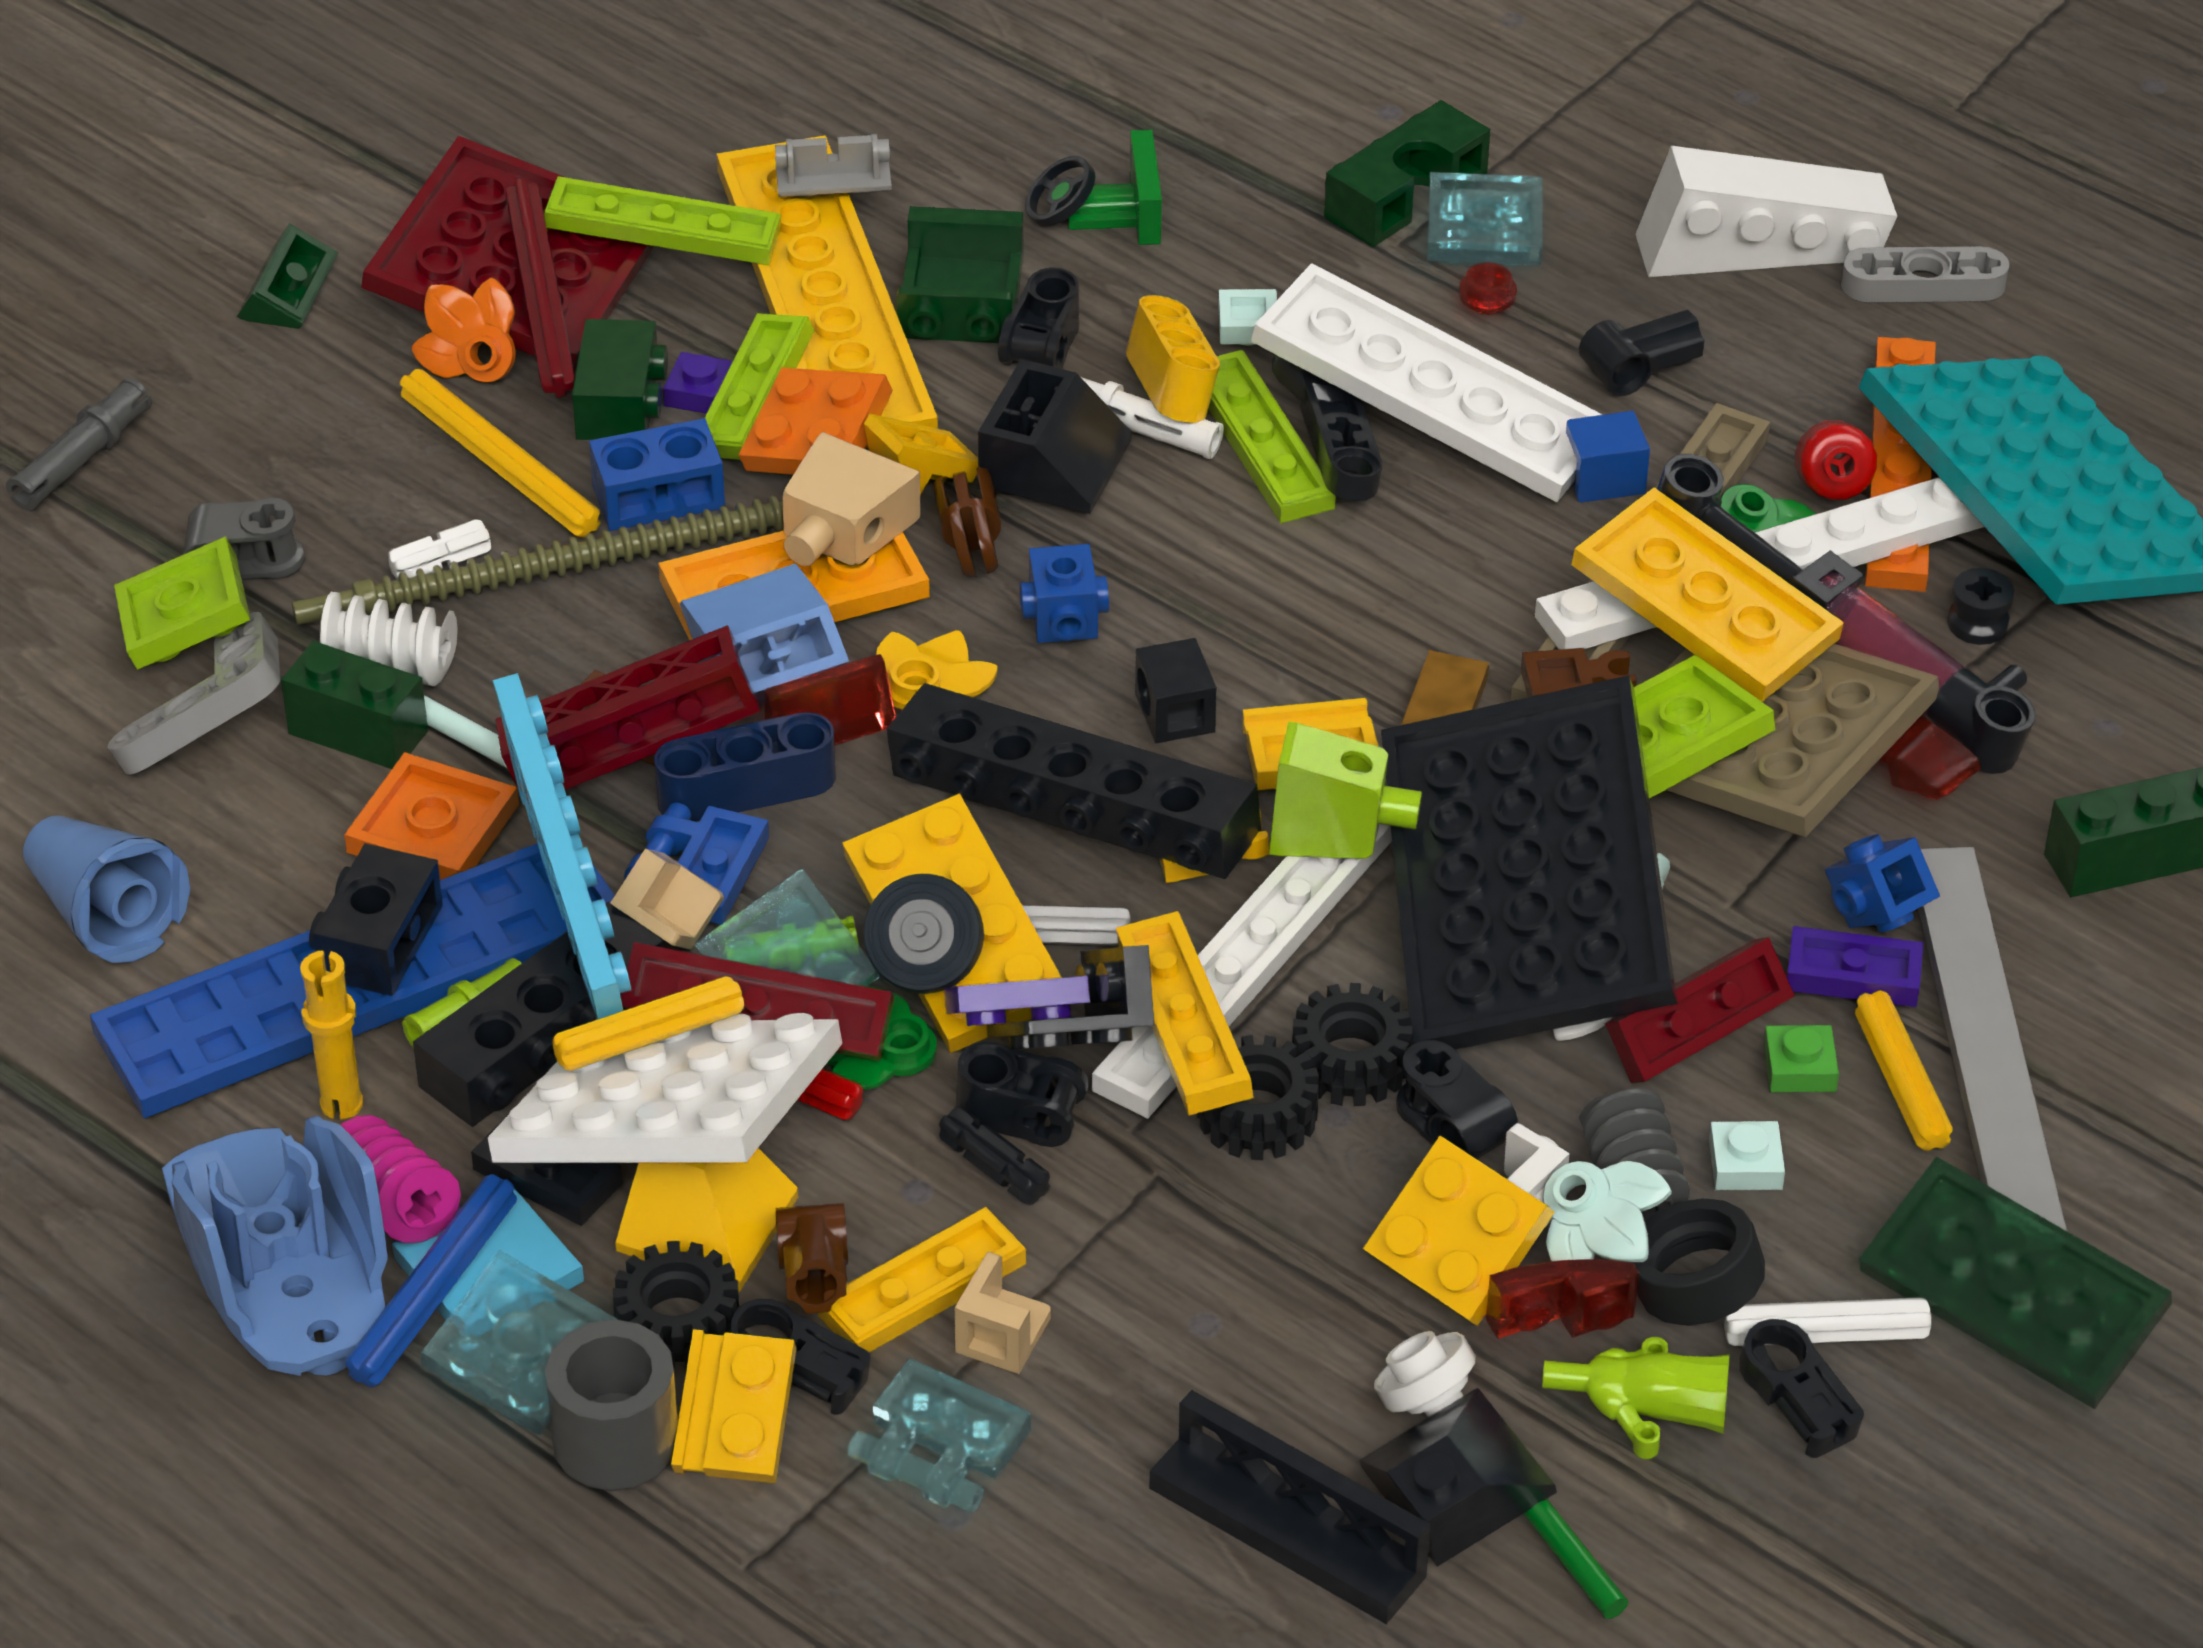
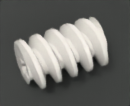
[320,591,458,686]

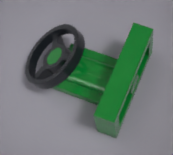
[1025,130,1162,245]

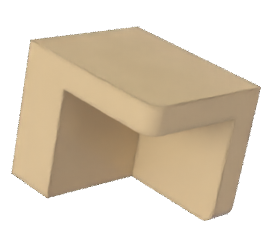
[611,848,724,949]
[955,1252,1051,1374]

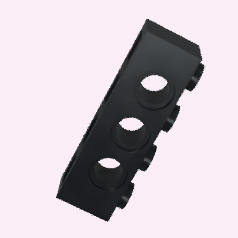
[413,901,663,1128]

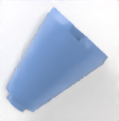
[23,815,191,963]

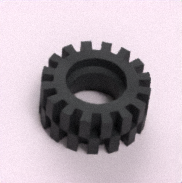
[1292,983,1413,1107]
[1197,1035,1319,1160]
[613,1241,739,1369]

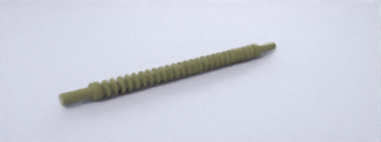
[291,495,784,625]

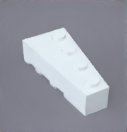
[1635,146,1897,277]

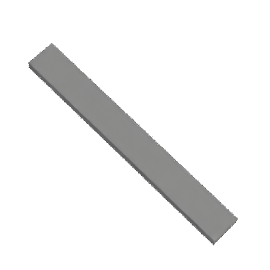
[1918,847,2068,1255]

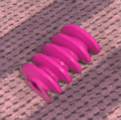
[340,1115,461,1243]

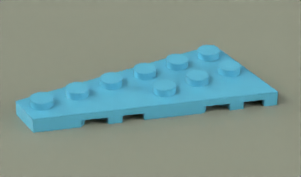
[493,673,632,1020]

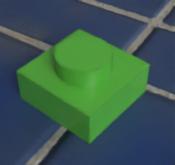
[1763,1025,1839,1093]

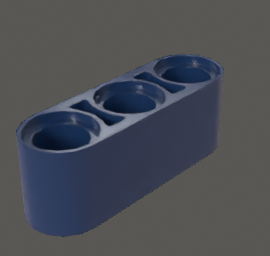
[654,712,836,822]

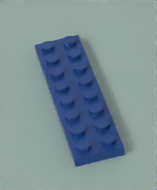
[90,843,615,1118]

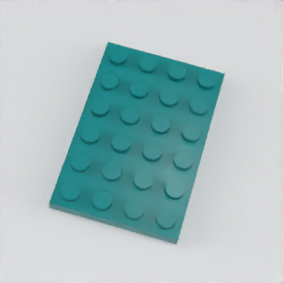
[1858,355,2203,605]

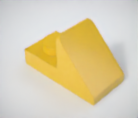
[864,413,978,495]

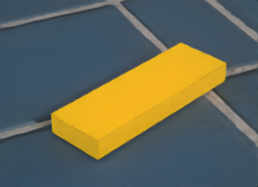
[818,1207,1026,1353]

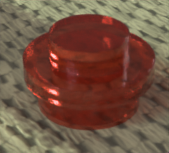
[1459,262,1517,315]

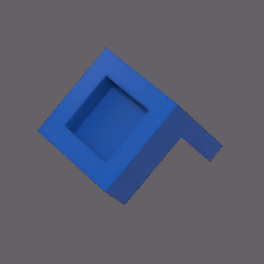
[1566,411,1650,503]

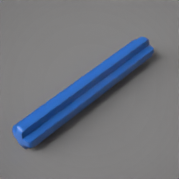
[345,1174,517,1388]

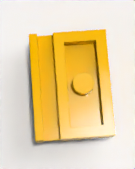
[1242,698,1379,790]
[671,1329,797,1484]

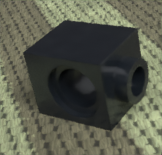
[1135,638,1217,744]

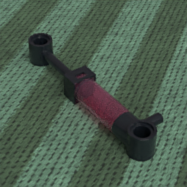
[1657,454,2035,774]

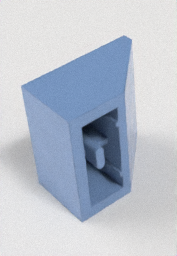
[680,563,849,706]

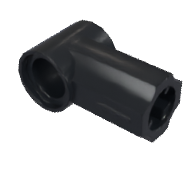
[1578,309,1704,396]

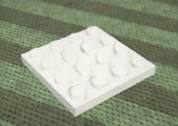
[488,1013,843,1163]

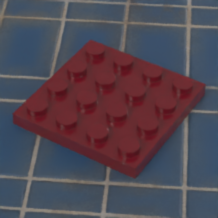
[361,136,654,370]

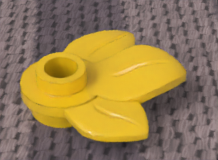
[876,630,998,710]

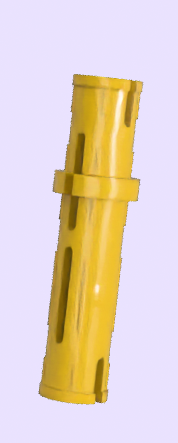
[300,951,363,1120]

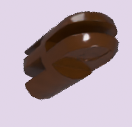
[933,467,1001,577]

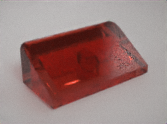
[765,654,895,746]

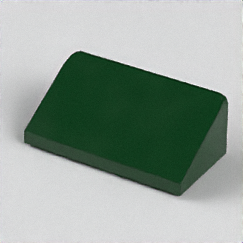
[237,223,338,329]

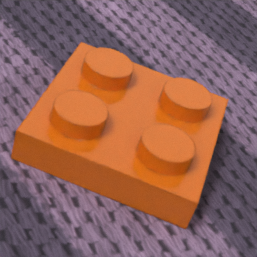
[738,367,893,475]
[344,752,519,880]

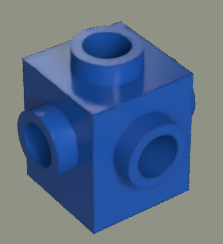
[1019,544,1109,643]
[1824,834,1940,933]

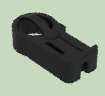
[730,1299,871,1415]
[1739,1319,1864,1458]

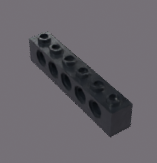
[886,683,1261,879]

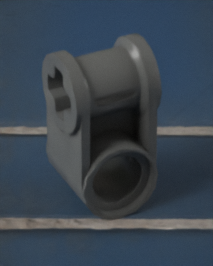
[183,497,305,579]

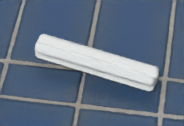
[1724,1298,1931,1347]

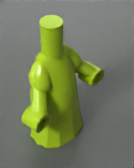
[1542,1337,1730,1459]

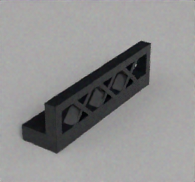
[1149,1390,1431,1625]

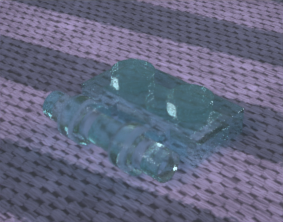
[848,1358,1031,1513]

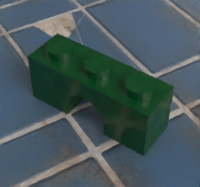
[1324,100,1491,247]

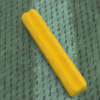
[552,976,744,1071]
[1855,990,1953,1151]

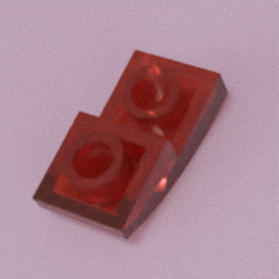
[1878,716,1981,800]
[1486,1259,1639,1339]

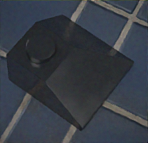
[1359,1388,1557,1567]

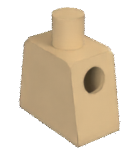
[783,432,920,566]

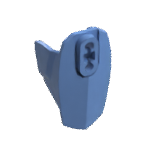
[162,1115,388,1376]

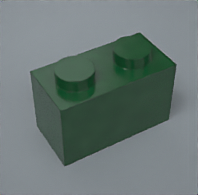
[572,319,668,440]
[281,641,428,769]

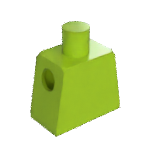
[1269,721,1422,859]

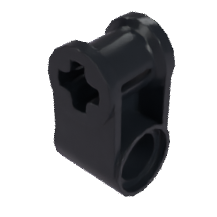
[998,267,1080,369]
[1396,1040,1518,1159]
[956,1042,1089,1147]

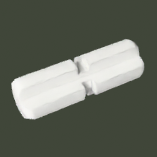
[388,519,491,580]

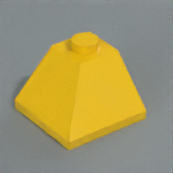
[615,1148,798,1293]

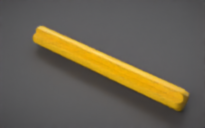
[399,369,601,538]

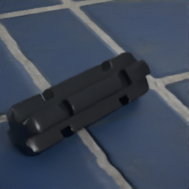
[939,1107,1050,1205]

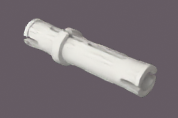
[1081,377,1224,459]

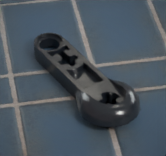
[1272,354,1382,501]

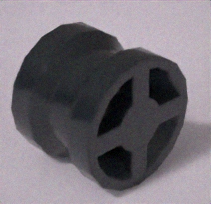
[1947,568,2015,645]

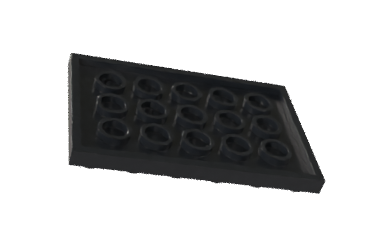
[1381,675,1677,1050]

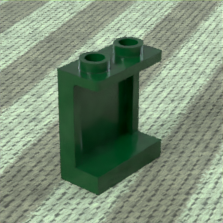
[896,206,1024,343]

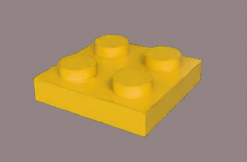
[1363,1136,1555,1326]

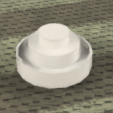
[1374,1331,1476,1417]

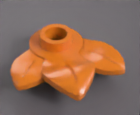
[411,278,516,382]

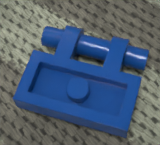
[624,802,769,925]

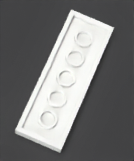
[1251,263,1602,502]

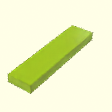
[544,177,781,265]
[1208,350,1336,524]

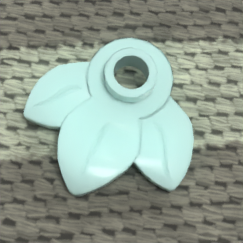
[1543,1161,1672,1280]

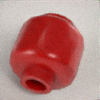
[1795,420,1877,500]

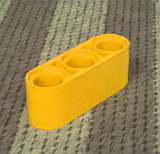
[1126,295,1220,423]

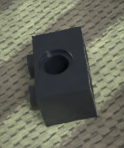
[309,843,443,996]

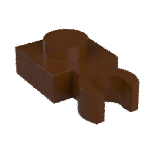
[1521,648,1637,697]

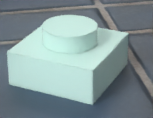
[1218,289,1277,346]
[1709,1121,1785,1190]

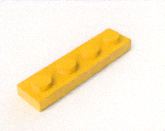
[1116,911,1254,1115]

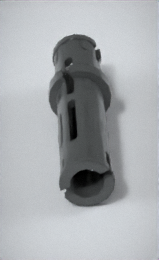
[6,378,152,511]

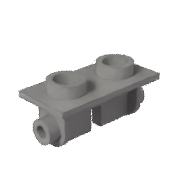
[775,134,892,197]

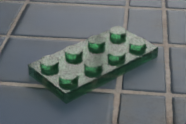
[1859,1156,2172,1409]

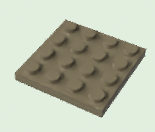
[1663,644,1939,837]

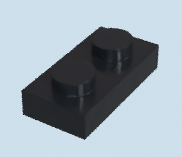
[471,1114,622,1226]

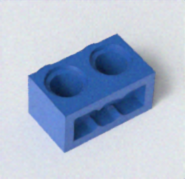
[589,418,725,531]

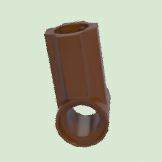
[775,1203,848,1314]

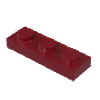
[1604,937,1795,1083]

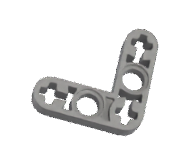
[107,612,280,775]

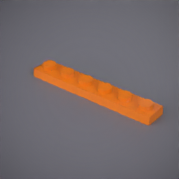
[1865,337,1936,592]

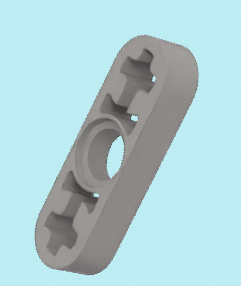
[1841,246,2009,302]

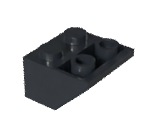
[978,359,1132,514]

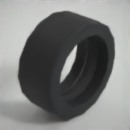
[1627,1198,1765,1326]

